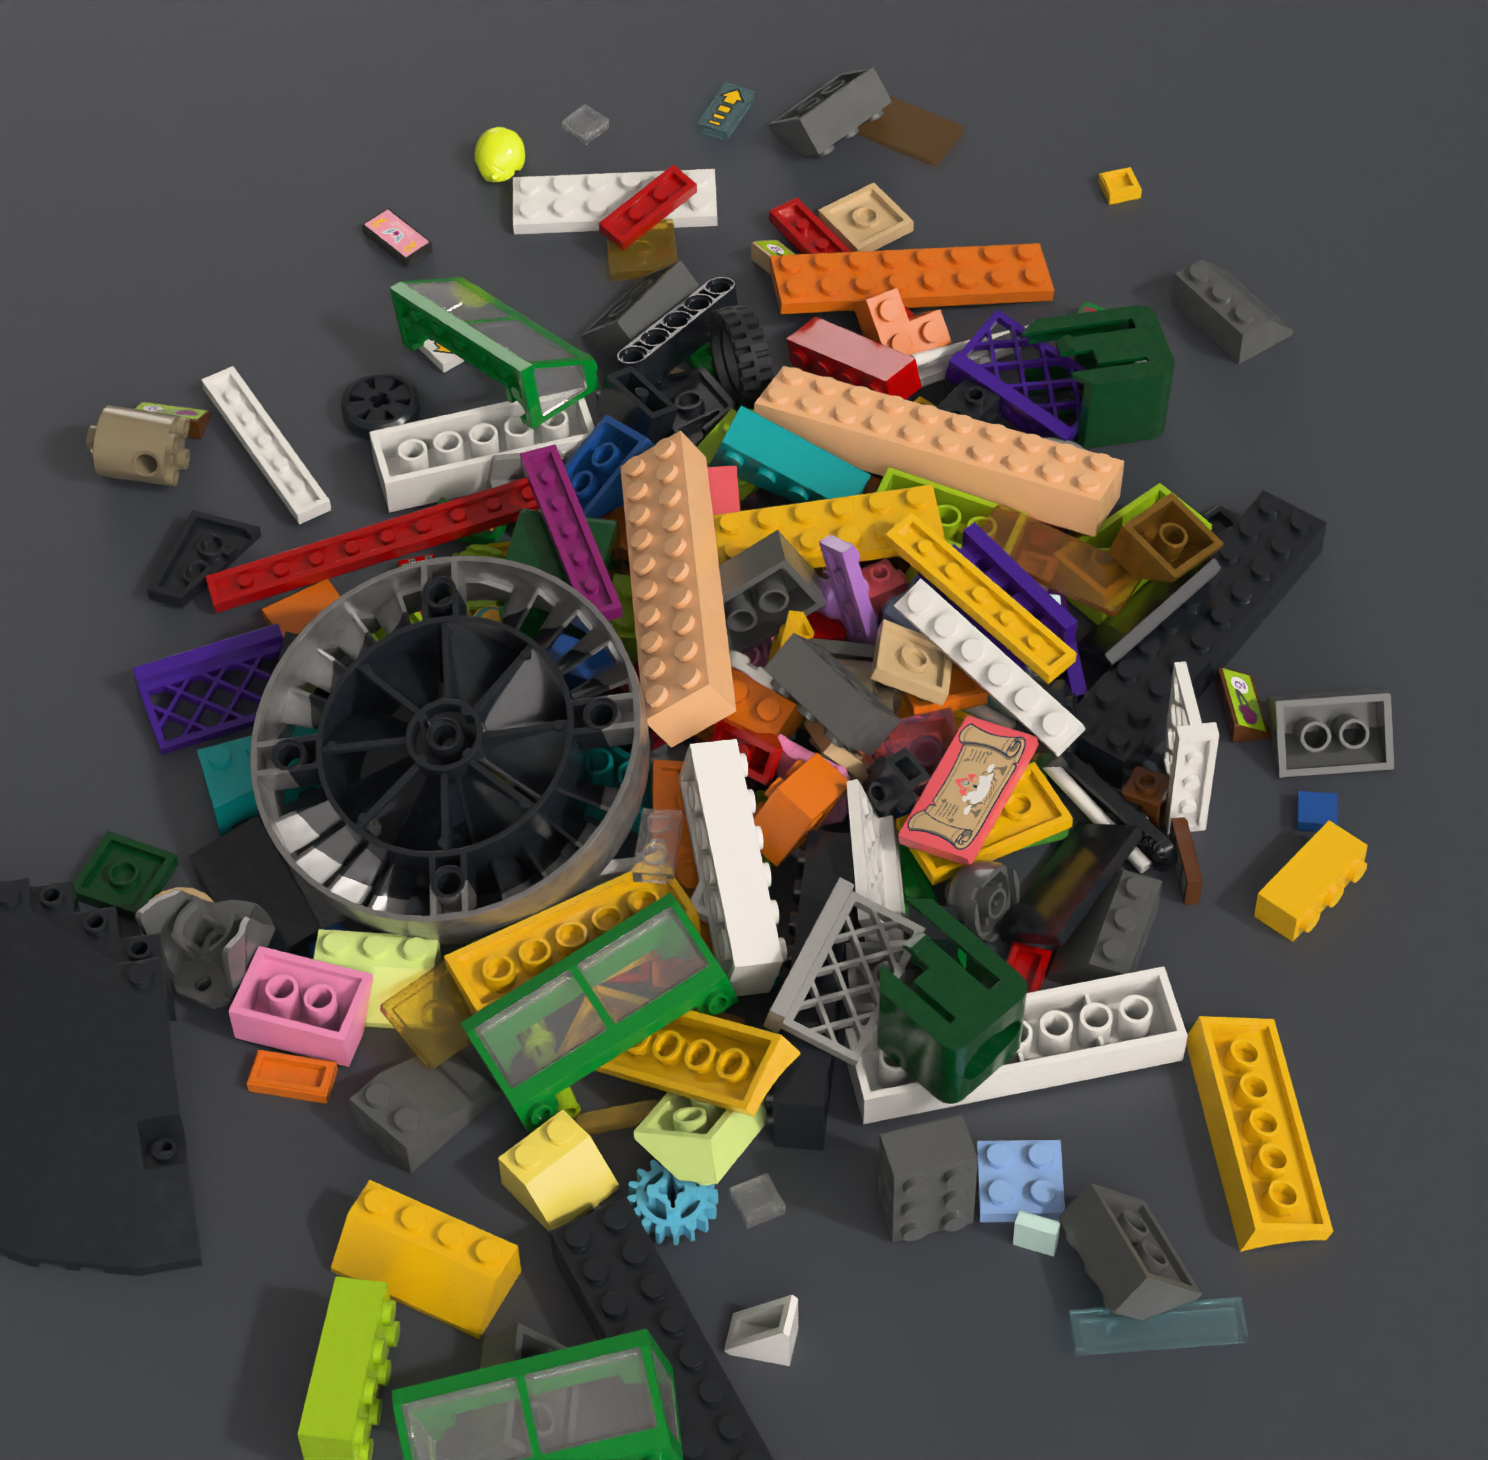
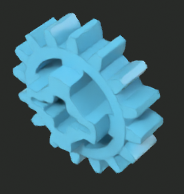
[627,1159,718,1245]

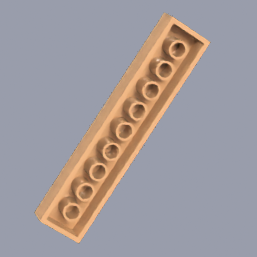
[754,366,1124,537]
[620,430,736,748]

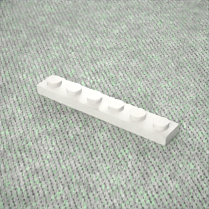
[201,366,331,524]
[894,579,1085,757]

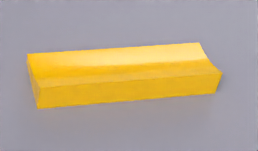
[444,857,701,1015]
[556,985,801,1117]
[1186,1016,1333,1252]

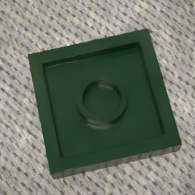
[73,831,179,922]

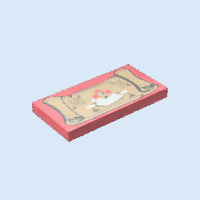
[898,715,1039,866]

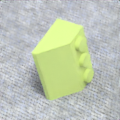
[313,929,442,1031]
[633,1092,767,1185]

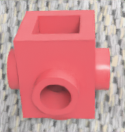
[861,558,908,619]

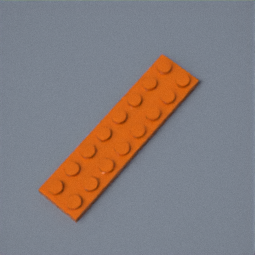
[769,243,1055,314]

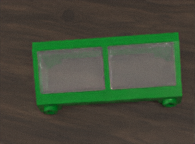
[390,277,599,429]
[460,892,739,1134]
[392,1329,683,1460]

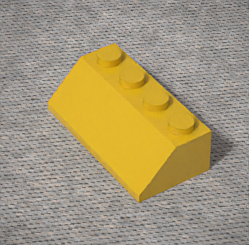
[331,1180,521,1339]

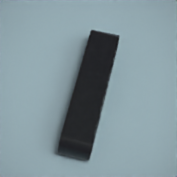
[617,277,738,385]

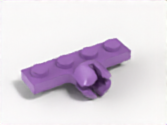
[816,534,879,645]

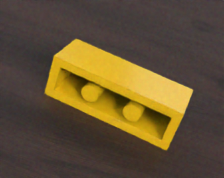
[1254,820,1368,942]

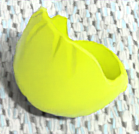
[474,127,525,183]

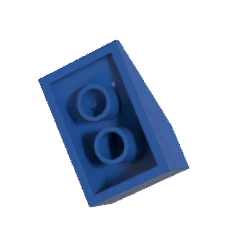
[564,414,655,518]

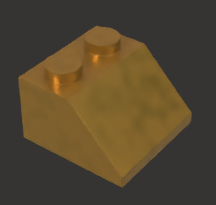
[1108,492,1224,582]

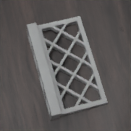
[763,877,925,1066]

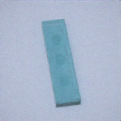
[1069,1297,1248,1356]

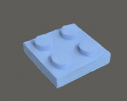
[976,1140,1065,1222]

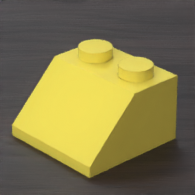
[498,1110,619,1233]

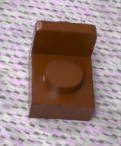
[1122,766,1170,829]

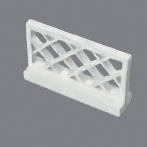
[1162,661,1219,835]
[846,779,908,942]

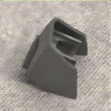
[135,889,276,1009]

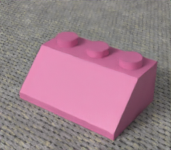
[228,946,373,1067]

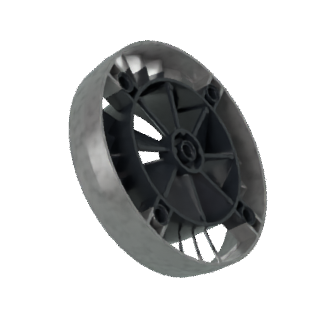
[250,556,650,945]

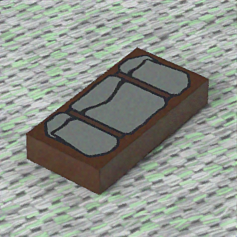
[1169,817,1203,905]

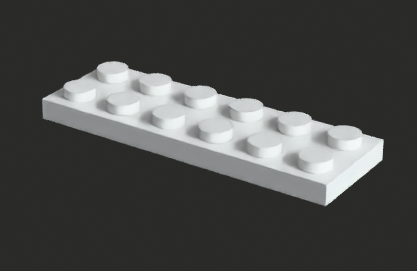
[513,169,718,235]

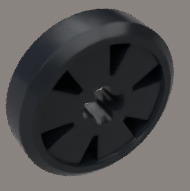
[341,373,420,439]

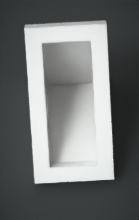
[724,1295,798,1366]

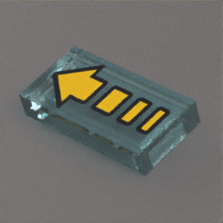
[696,82,755,141]

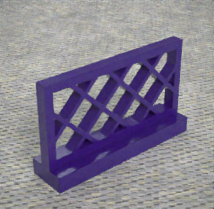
[945,309,1087,441]
[132,623,283,755]

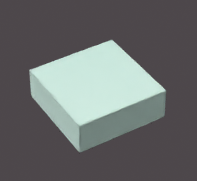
[1013,1211,1060,1257]

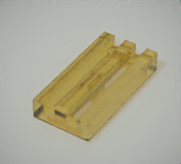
[576,1099,659,1135]

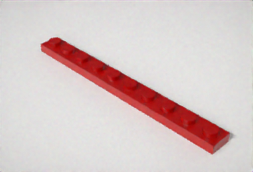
[205,478,539,613]

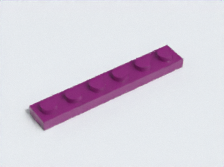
[520,444,623,621]

